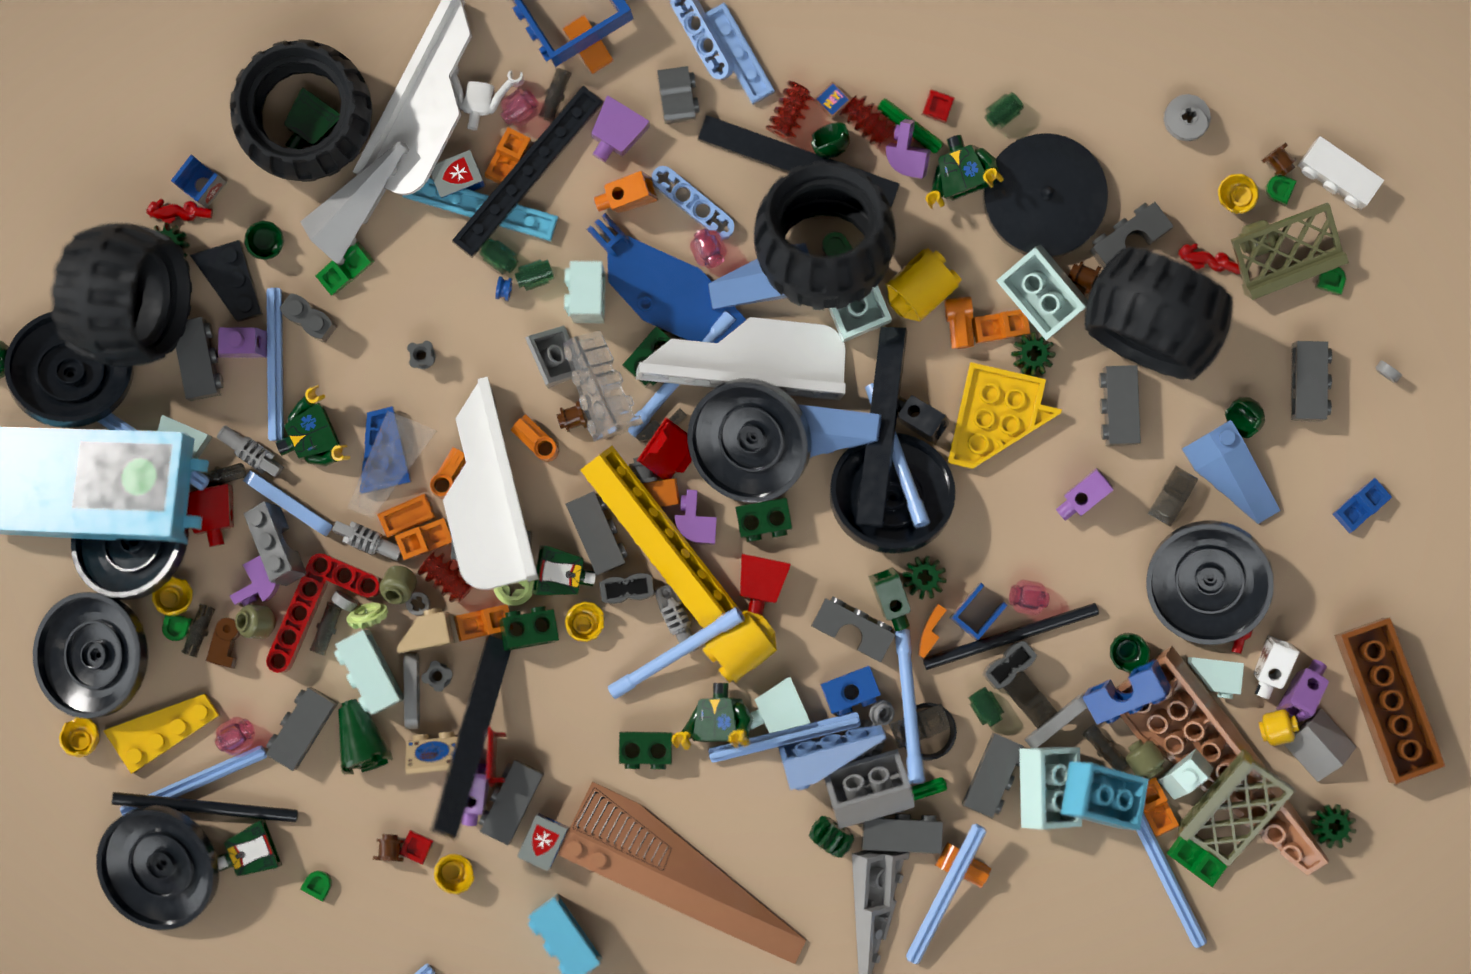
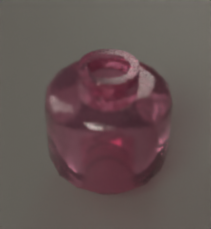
[500,89,539,127]
[689,229,727,269]
[1009,580,1050,615]
[215,717,255,755]

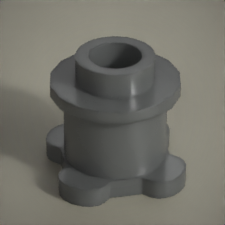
[407,341,436,369]
[629,457,657,483]
[421,661,453,692]

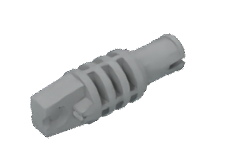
[216,426,284,477]
[332,521,401,561]
[654,584,699,655]

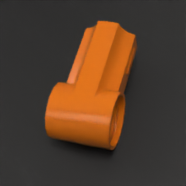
[944,296,974,349]
[510,414,559,462]
[430,447,466,499]
[935,842,992,888]

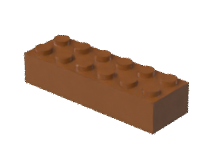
[1334,618,1445,784]

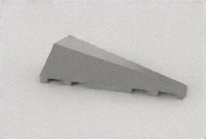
[300,141,409,265]
[852,850,909,974]

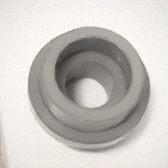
[869,699,895,725]

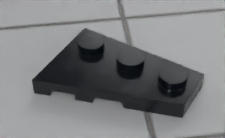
[190,240,263,322]

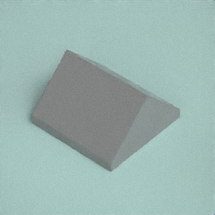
[525,326,585,389]
[1284,708,1356,782]

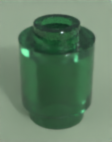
[985,92,1024,129]
[479,238,519,275]
[515,259,555,291]
[968,686,1005,727]

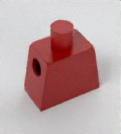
[186,484,234,547]
[740,554,791,616]

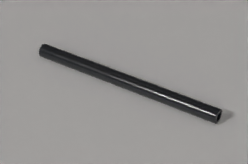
[922,603,1099,670]
[112,792,298,823]

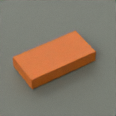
[377,493,436,538]

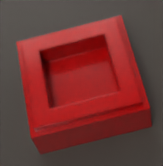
[922,89,955,123]
[399,830,434,865]

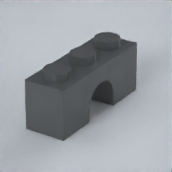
[1090,202,1173,268]
[244,501,307,586]
[811,596,895,662]

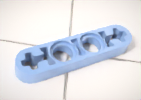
[670,0,734,79]
[652,166,734,239]
[243,470,333,536]

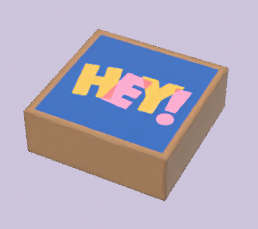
[814,82,851,119]

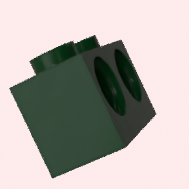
[622,326,670,388]
[735,498,792,542]
[499,606,559,651]
[619,731,672,769]

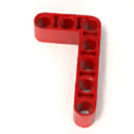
[266,553,381,673]

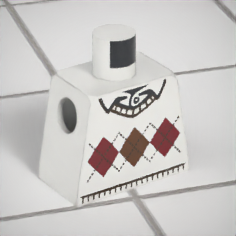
[1254,635,1299,699]

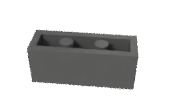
[176,317,224,401]
[1291,341,1332,421]
[1099,365,1141,446]
[566,491,628,576]
[266,687,338,771]
[962,733,1024,818]
[478,760,544,845]
[862,813,943,854]

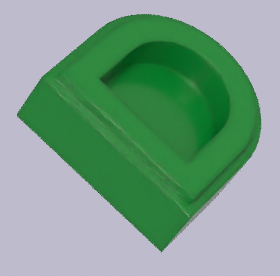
[1266,175,1297,206]
[822,232,853,257]
[1315,267,1346,295]
[162,615,193,641]
[300,870,332,902]

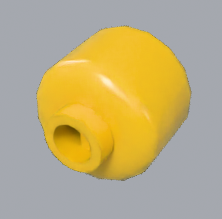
[1259,709,1299,746]

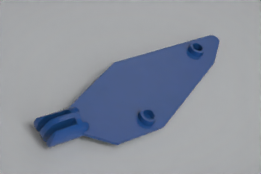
[586,212,746,343]

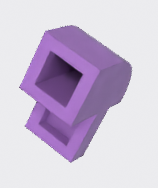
[886,119,931,179]
[675,490,717,544]
[230,556,279,607]

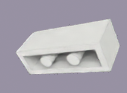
[1298,136,1384,209]

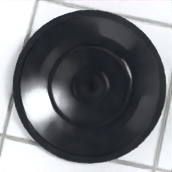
[983,133,1108,257]
[4,312,134,428]
[687,378,811,503]
[829,433,956,554]
[71,514,189,600]
[1146,520,1274,645]
[33,592,148,718]
[96,805,219,930]

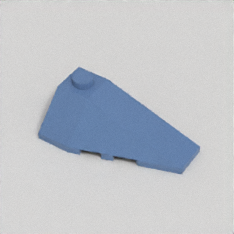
[708,243,809,310]
[798,404,882,458]
[1182,420,1281,524]
[778,725,886,790]

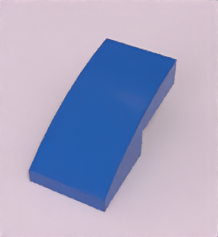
[1333,478,1392,533]

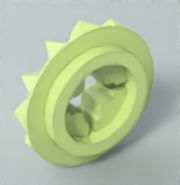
[493,580,534,606]
[347,602,388,629]

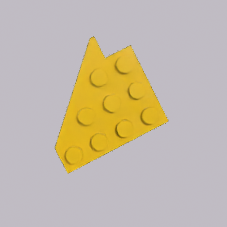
[947,362,1062,469]

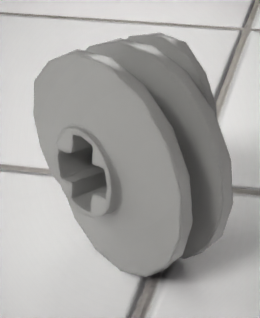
[1164,94,1211,141]

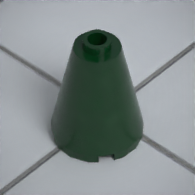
[338,699,393,775]

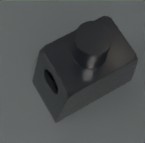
[897,395,949,445]

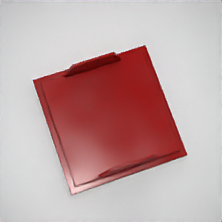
[637,417,692,480]
[486,727,507,788]

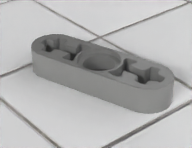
[403,653,420,729]
[1024,693,1087,748]

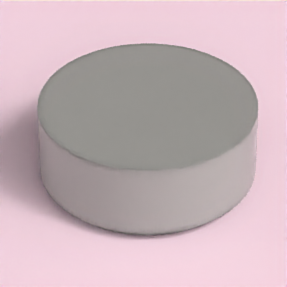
[1375,360,1402,383]
[331,590,358,612]

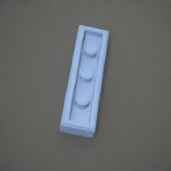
[706,2,775,105]

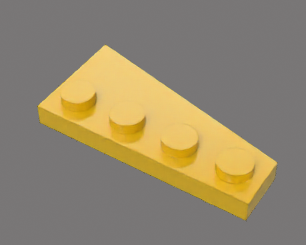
[103,694,220,774]

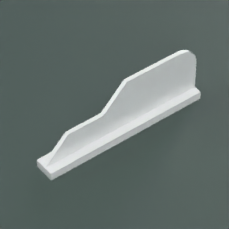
[353,0,472,195]
[636,317,846,400]
[443,377,538,590]

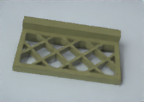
[1231,203,1349,300]
[1178,749,1295,866]

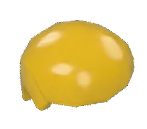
[1218,174,1259,214]
[152,577,193,616]
[565,602,604,642]
[59,717,100,758]
[434,854,475,894]

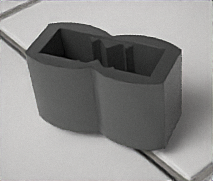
[657,66,700,124]
[280,293,336,342]
[599,573,655,604]
[982,641,1037,689]

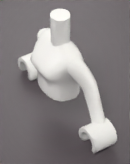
[451,65,524,130]

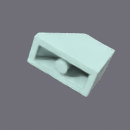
[1187,657,1244,699]
[1157,749,1213,800]

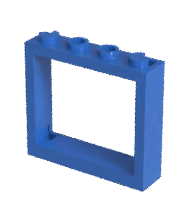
[507,0,634,67]

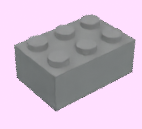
[824,749,915,829]

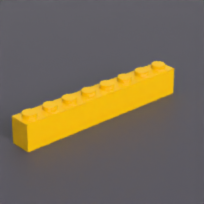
[580,446,738,628]

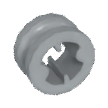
[406,592,430,616]

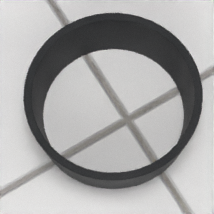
[899,703,957,760]

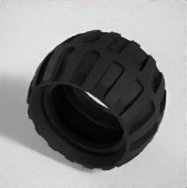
[230,39,372,182]
[754,161,896,310]
[51,223,192,366]
[1085,247,1233,380]

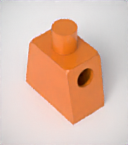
[594,171,658,213]

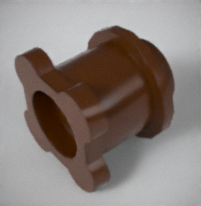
[1261,142,1296,176]
[1068,261,1102,295]
[556,401,588,432]
[373,834,404,862]

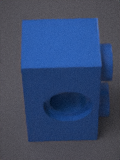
[820,666,881,716]

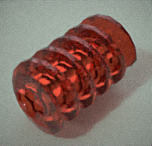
[765,81,815,138]
[839,95,897,149]
[417,550,473,604]

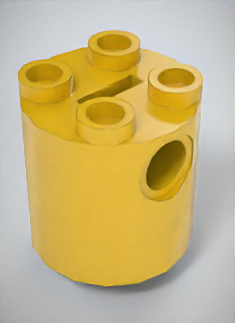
[885,248,962,322]
[702,610,777,683]

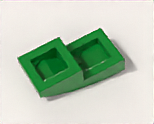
[315,242,375,296]
[1166,836,1228,887]

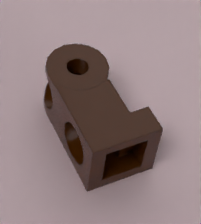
[206,618,240,669]

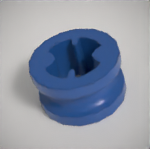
[495,276,513,301]

